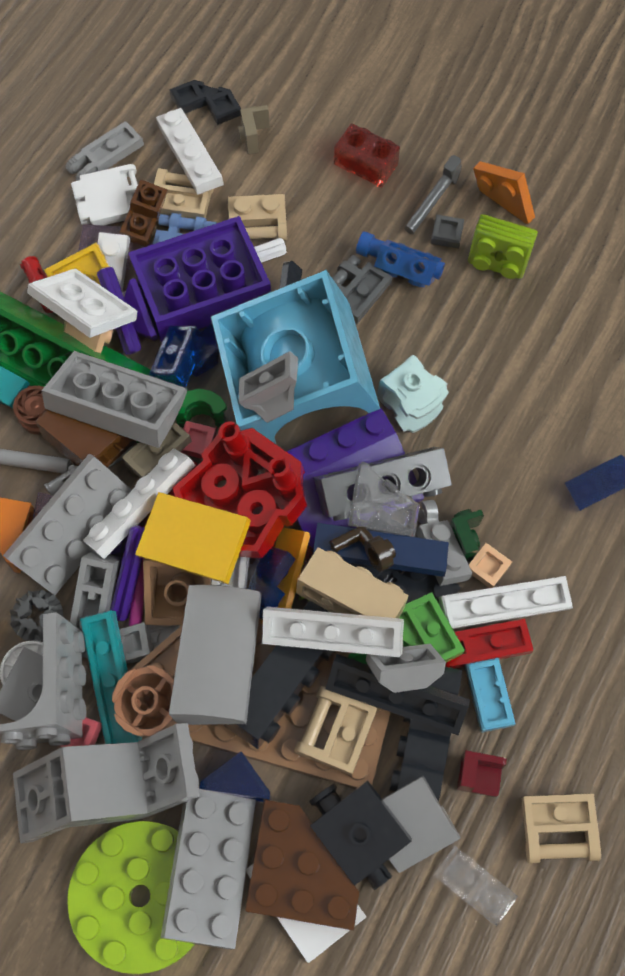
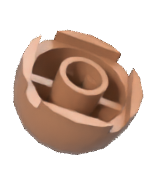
[112,665,177,737]

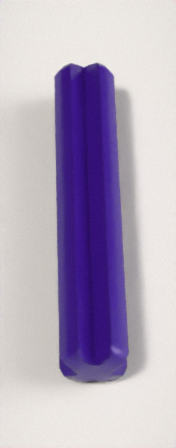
[97,267,141,355]
[110,526,145,621]

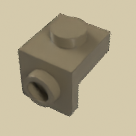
[238,105,270,154]

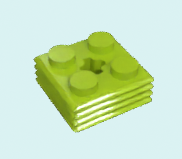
[468,214,538,279]

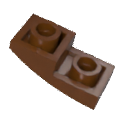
[119,179,168,247]

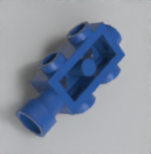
[356,231,445,287]

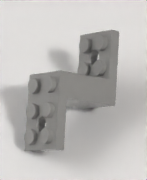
[13,723,200,843]

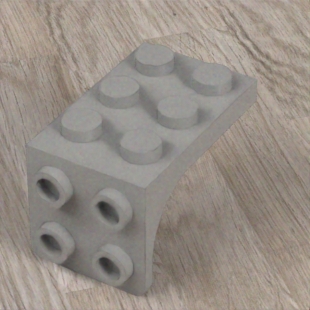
[0,612,86,750]

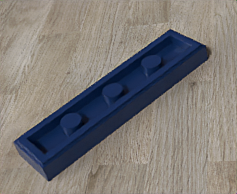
[313,523,449,577]

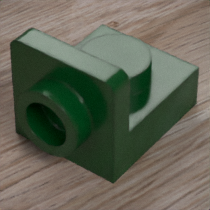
[450,509,484,562]

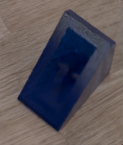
[199,751,272,803]

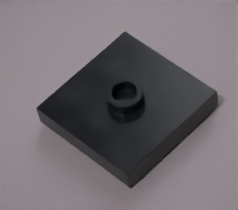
[310,780,412,886]

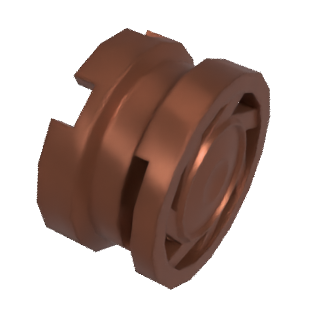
[13,386,46,435]

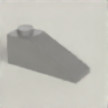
[70,551,123,658]

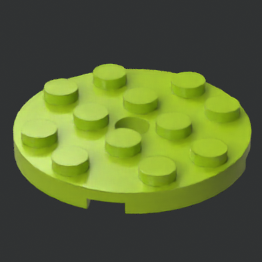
[67,821,195,974]

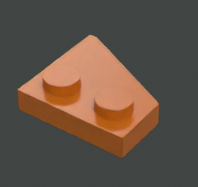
[473,161,535,224]

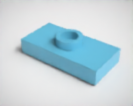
[465,658,516,733]

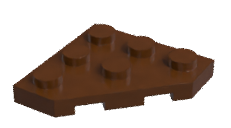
[246,800,359,931]

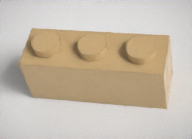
[296,547,409,618]

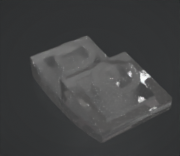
[434,846,518,926]

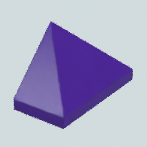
[124,278,159,341]

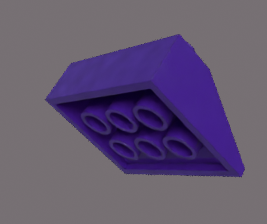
[128,216,271,342]
[287,408,424,553]

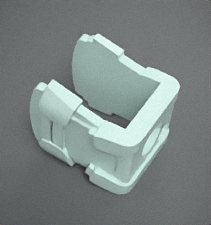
[377,355,449,433]

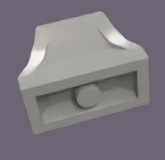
[239,351,298,423]
[366,644,446,693]

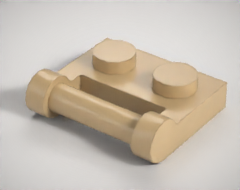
[154,168,214,219]
[228,194,287,240]
[294,686,377,776]
[521,794,601,864]

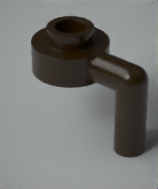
[329,526,396,572]

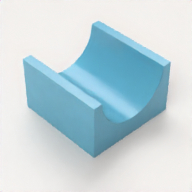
[211,270,380,444]

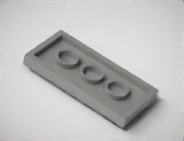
[3,454,132,595]
[161,789,256,950]

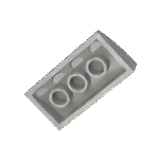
[42,351,187,448]
[169,585,262,725]

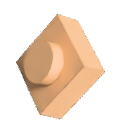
[469,543,512,588]

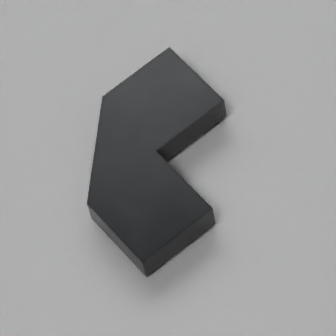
[169,80,241,125]

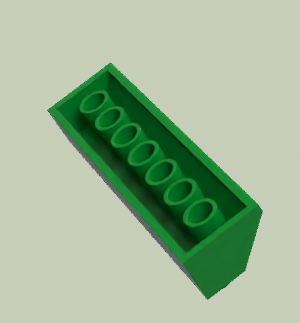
[0,292,186,443]

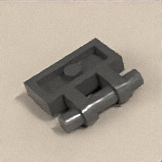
[332,255,392,324]

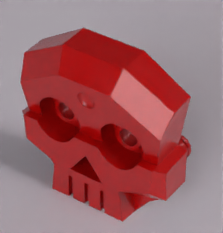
[173,421,307,558]

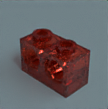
[334,123,400,188]

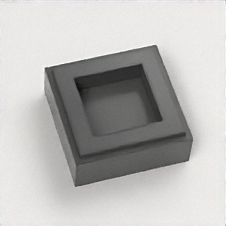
[431,214,464,249]

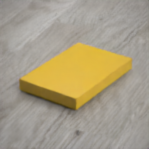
[135,492,251,584]

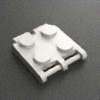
[71,164,138,228]

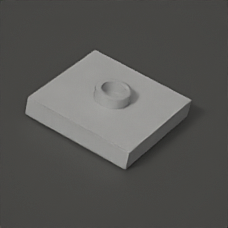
[0,647,43,721]

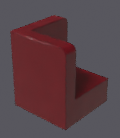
[457,750,507,797]

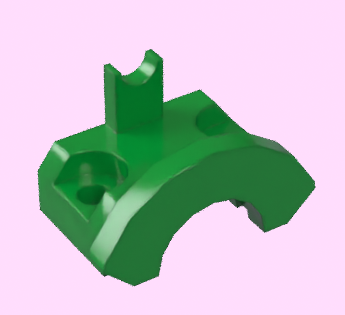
[176,389,227,428]

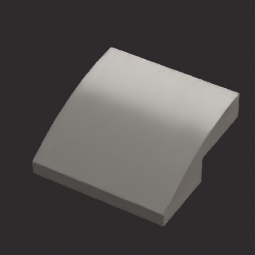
[382,776,461,873]

